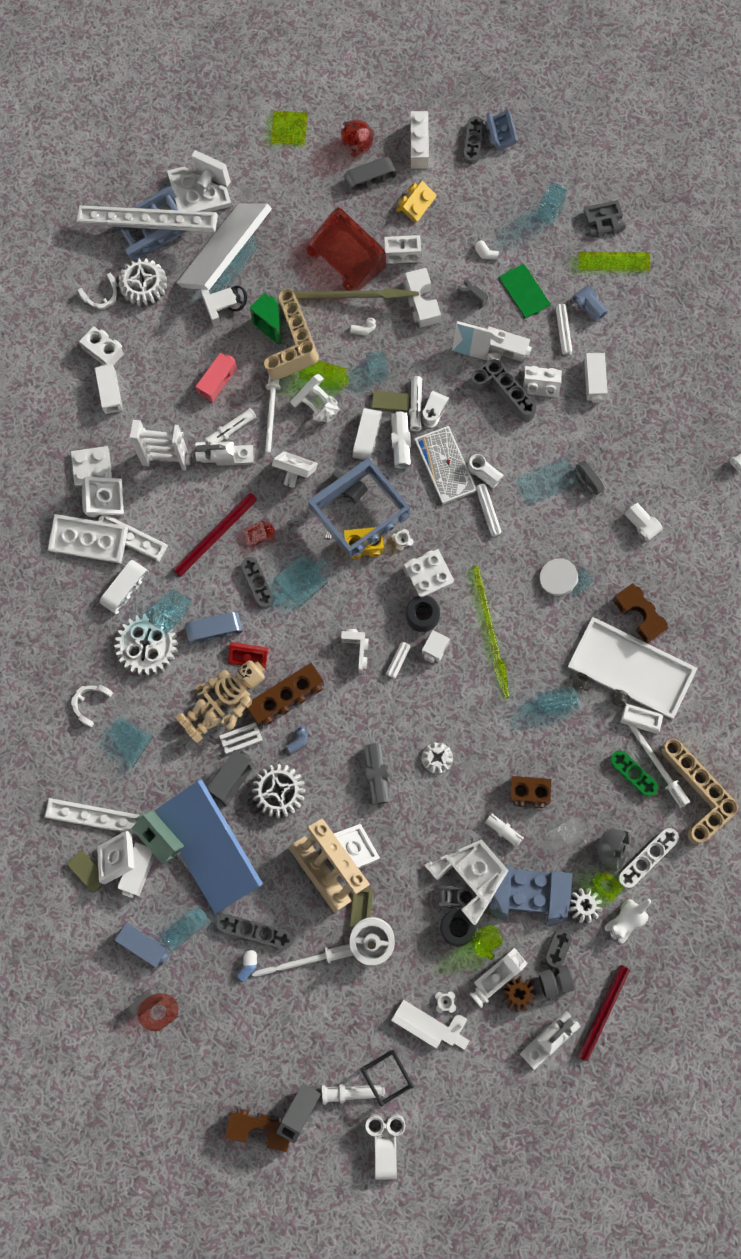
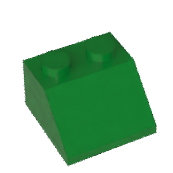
[249,293,281,345]

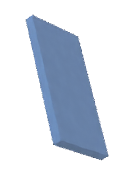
[155,780,263,914]

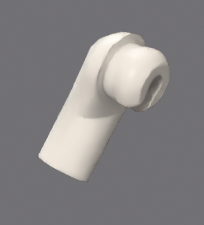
[475,240,499,260]
[350,318,376,336]

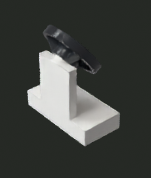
[201,286,247,327]

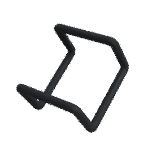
[361,1050,414,1107]

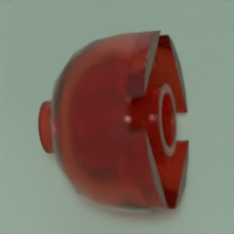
[341,119,374,157]

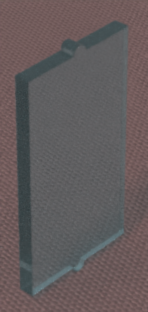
[518,457,580,505]

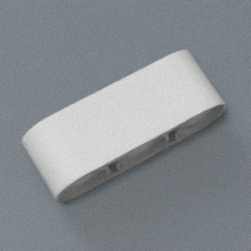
[353,408,382,460]
[100,560,149,614]

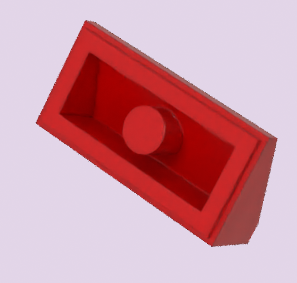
[228,642,269,669]

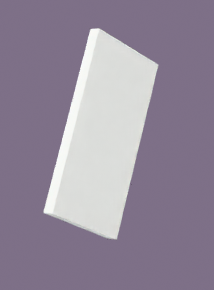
[177,204,272,290]
[567,617,697,720]

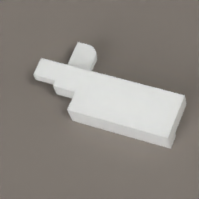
[391,1000,470,1050]

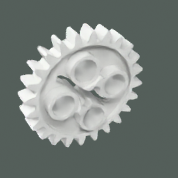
[115,614,178,676]

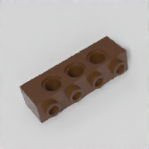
[247,663,324,727]

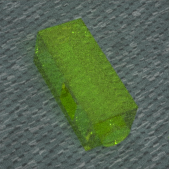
[300,360,350,391]

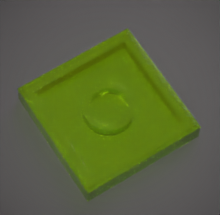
[271,111,308,145]

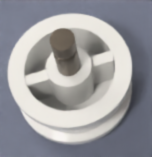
[350,917,395,965]

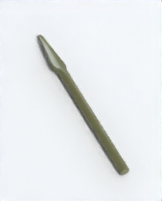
[294,288,419,300]

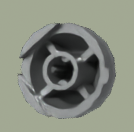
[595,829,630,870]

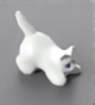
[605,899,651,944]

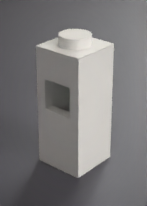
[488,327,532,362]
[584,353,608,403]
[95,364,123,414]
[118,842,155,898]

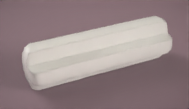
[386,642,410,679]

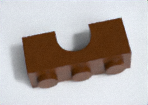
[612,583,669,644]
[225,1108,290,1152]

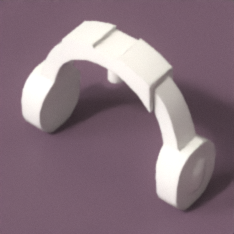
[78,272,118,310]
[71,685,113,727]

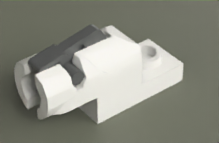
[195,442,254,466]
[520,1011,581,1070]

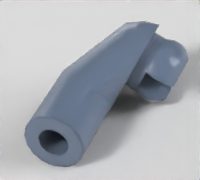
[286,726,308,754]

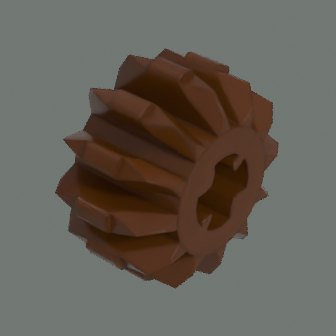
[501,976,537,1012]

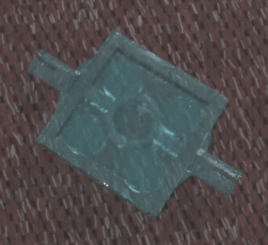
[274,554,328,608]

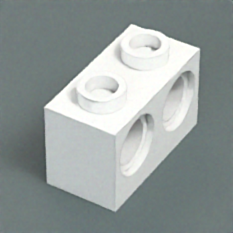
[384,235,421,264]
[79,326,124,365]

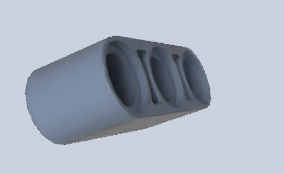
[185,612,243,644]

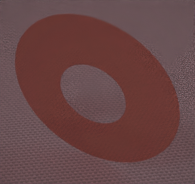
[138,993,178,1031]

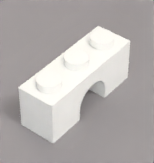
[410,111,429,169]
[403,268,441,328]

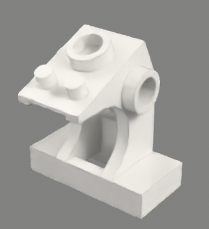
[290,374,340,423]

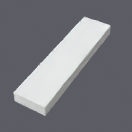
[98,515,168,562]

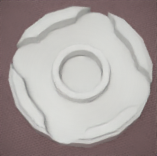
[540,558,578,596]

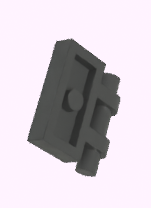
[583,200,626,237]

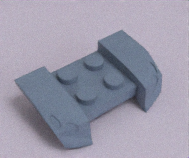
[489,866,572,925]

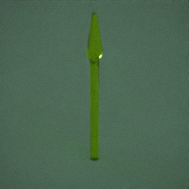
[472,565,509,699]

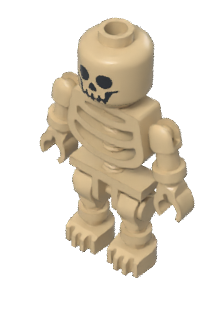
[175,660,265,743]

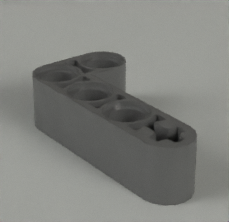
[470,359,536,422]

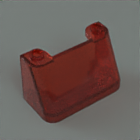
[306,207,386,291]

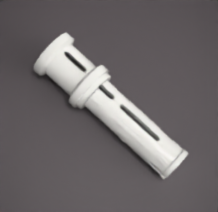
[322,1084,385,1105]

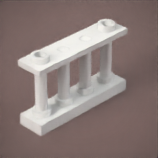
[130,420,191,471]

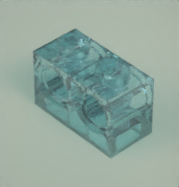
[538,182,567,224]
[148,589,192,633]

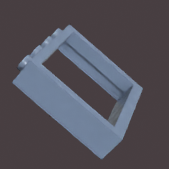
[308,458,410,558]

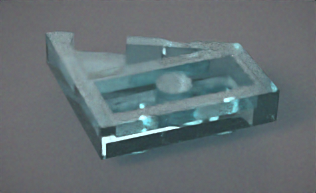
[109,716,154,768]

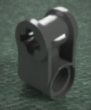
[437,886,475,908]

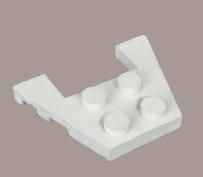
[425,839,508,925]

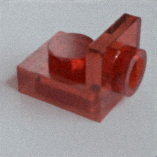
[243,520,276,547]

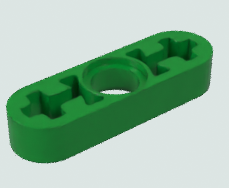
[610,751,658,797]

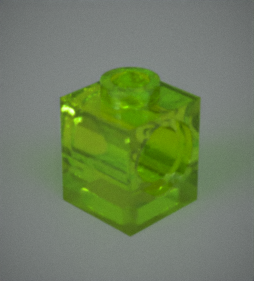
[591,871,625,903]

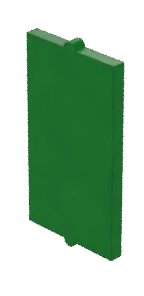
[499,263,551,318]

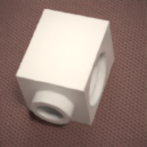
[422,630,450,663]

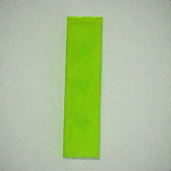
[578,252,651,271]

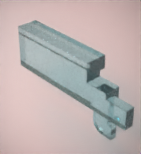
[214,235,259,293]

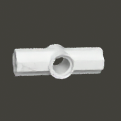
[391,412,411,469]

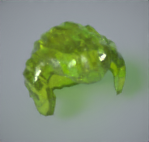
[471,925,503,960]

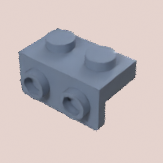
[485,110,518,150]

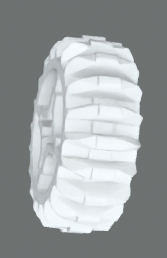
[118,258,167,306]
[252,764,306,818]

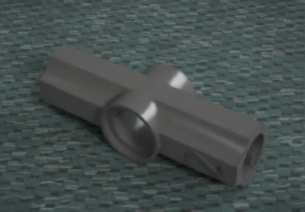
[364,743,389,805]

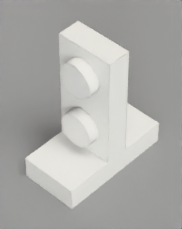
[474,948,528,999]

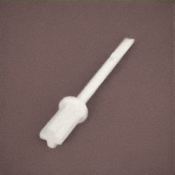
[265,376,281,453]
[628,725,690,808]
[252,944,353,976]

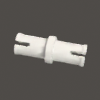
[485,813,524,848]

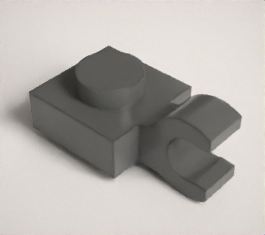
[457,279,488,308]

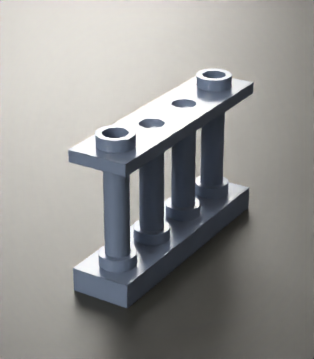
[113,186,187,261]

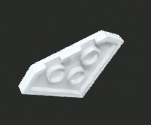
[167,167,231,212]

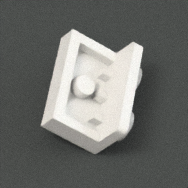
[523,366,562,398]

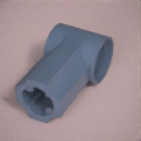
[572,285,608,322]

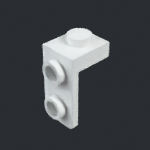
[341,629,369,674]

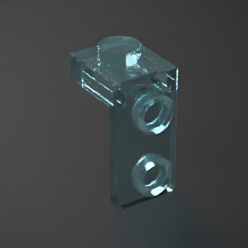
[162,907,211,951]

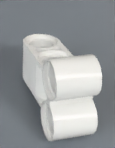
[365,1114,405,1180]

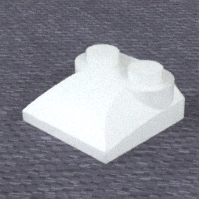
[82,476,124,517]

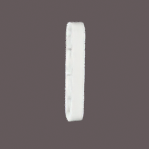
[618,828,679,888]

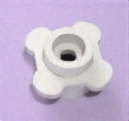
[392,529,414,551]
[435,992,456,1013]

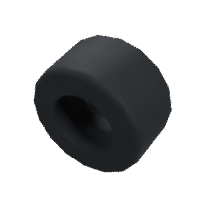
[406,596,440,632]
[440,909,477,947]

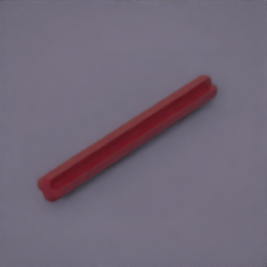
[577,965,630,1061]

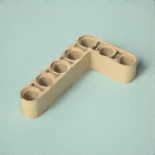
[264,289,319,380]
[661,739,738,844]

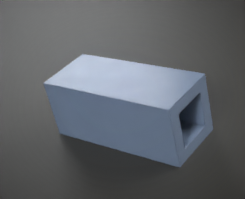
[115,923,169,968]

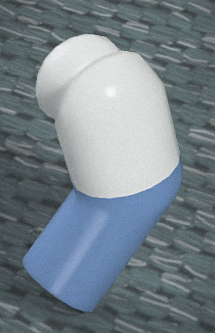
[237,950,257,981]

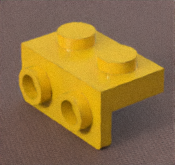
[396,181,437,222]

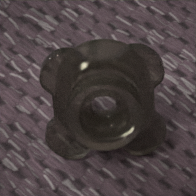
[570,672,590,691]
[611,689,632,708]

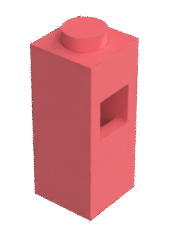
[196,353,237,402]

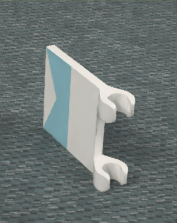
[452,321,506,361]

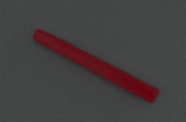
[173,493,257,577]

